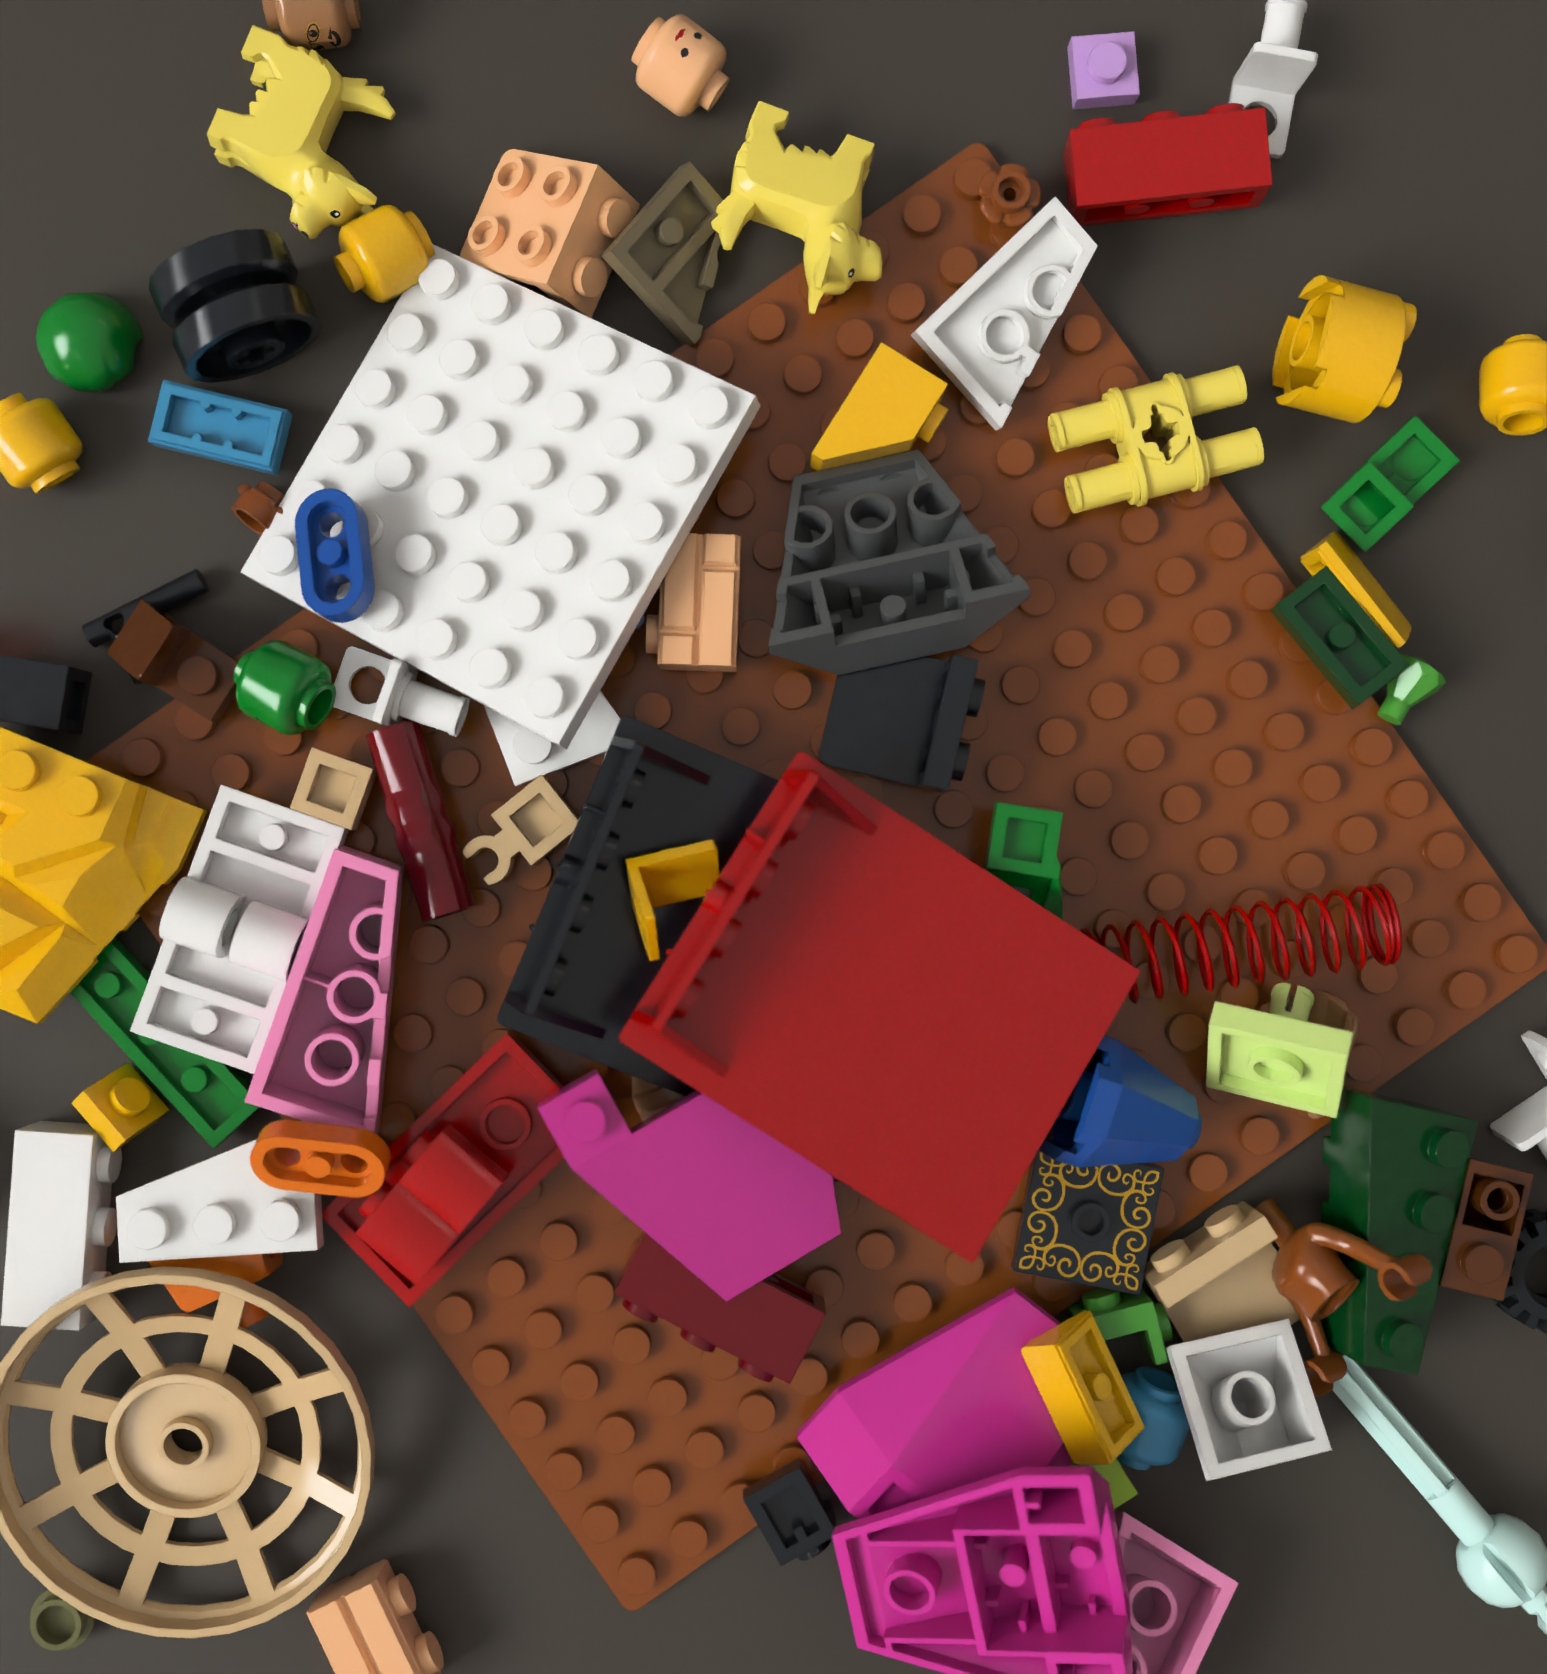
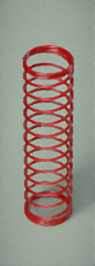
[1080,883,1402,1005]

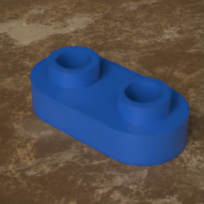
[295,488,375,623]

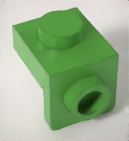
[1067,1287,1173,1366]

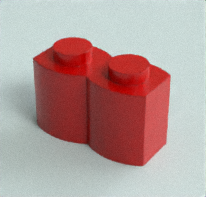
[355,1124,509,1286]

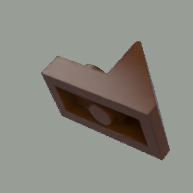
[107,599,239,723]

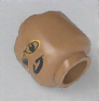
[262,0,362,51]

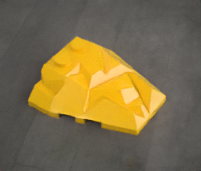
[0,725,207,1024]

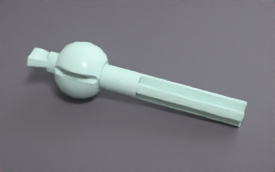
[1332,1353,1547,1635]

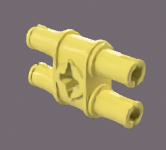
[1048,365,1264,514]

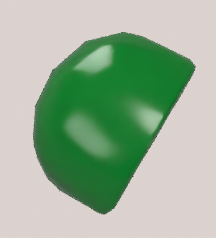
[36,292,143,392]

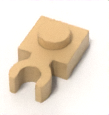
[462,774,579,885]

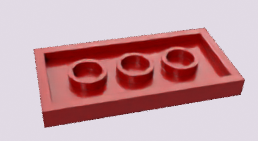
[322,1031,565,1308]

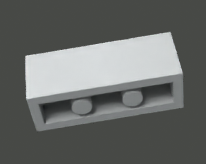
[1,1121,122,1331]

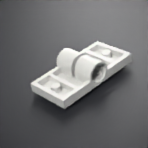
[130,785,349,1074]

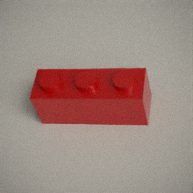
[1063,103,1273,226]

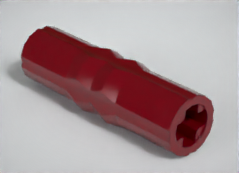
[366,721,476,922]

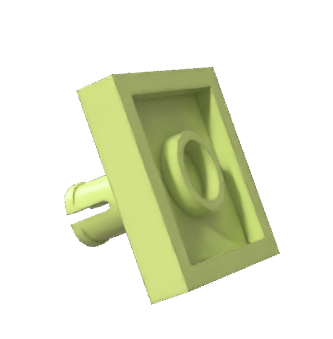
[1206,983,1353,1119]

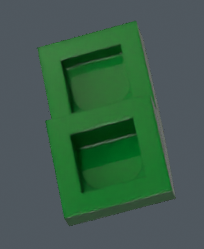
[1320,415,1460,552]

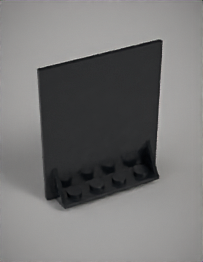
[497,716,982,1096]

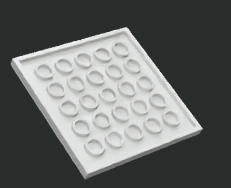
[241,244,761,750]

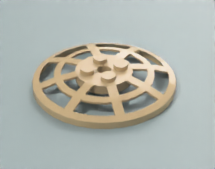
[0,1266,375,1638]

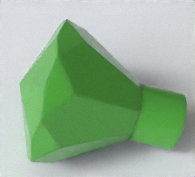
[1377,654,1446,725]

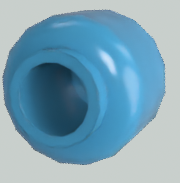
[1117,1366,1190,1470]

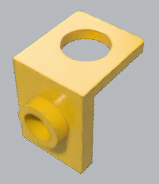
[625,839,719,961]

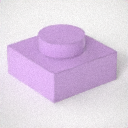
[1067,31,1140,109]

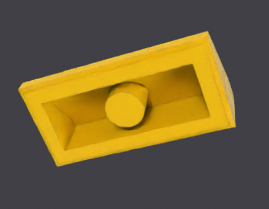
[1300,531,1412,649]
[1021,1310,1145,1465]

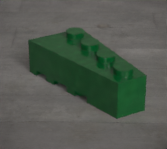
[1321,1086,1479,1375]

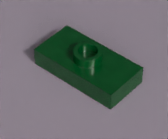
[1271,566,1410,710]

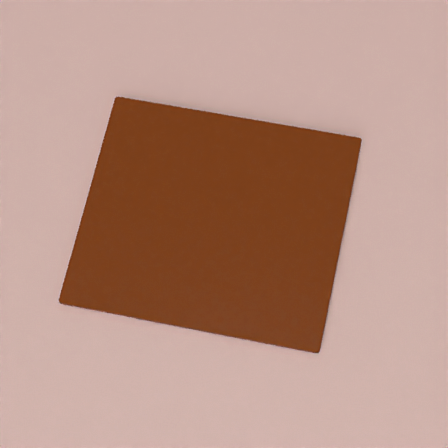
[85,143,1547,1611]

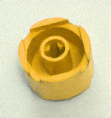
[1272,275,1417,423]

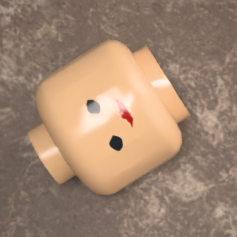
[631,14,730,117]

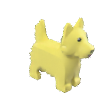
[207,25,396,240]
[711,101,883,315]

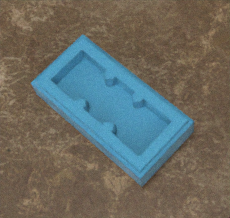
[148,379,293,476]

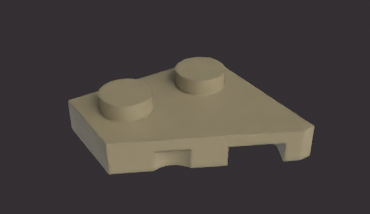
[601,161,723,346]

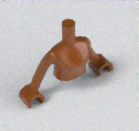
[1255,1198,1432,1397]

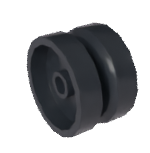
[149,229,322,383]

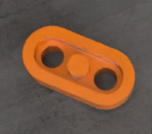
[250,1120,391,1198]

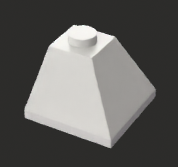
[1166,1318,1332,1481]

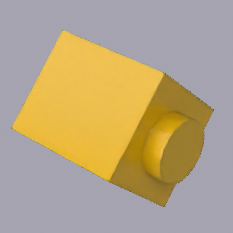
[810,342,949,471]

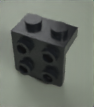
[819,654,985,793]

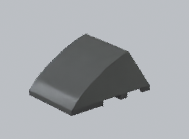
[768,449,1031,675]

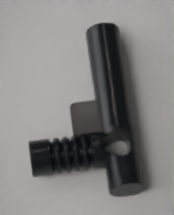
[82,569,209,684]

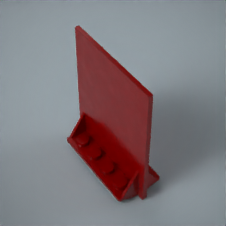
[619,752,1141,1264]

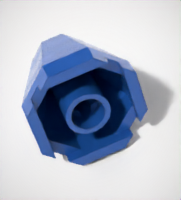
[1039,1035,1202,1168]

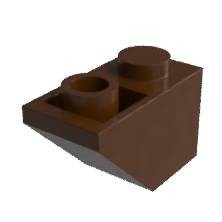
[1439,1158,1534,1301]

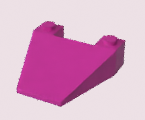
[537,1068,841,1302]

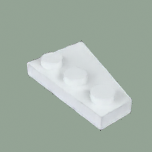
[911,196,1098,431]

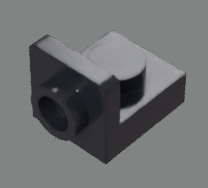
[743,1458,837,1566]

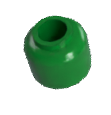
[234,640,336,735]

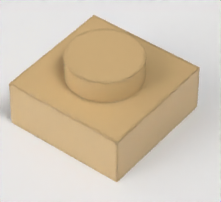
[290,747,377,831]

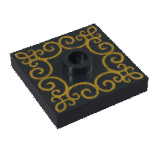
[1011,1150,1164,1295]

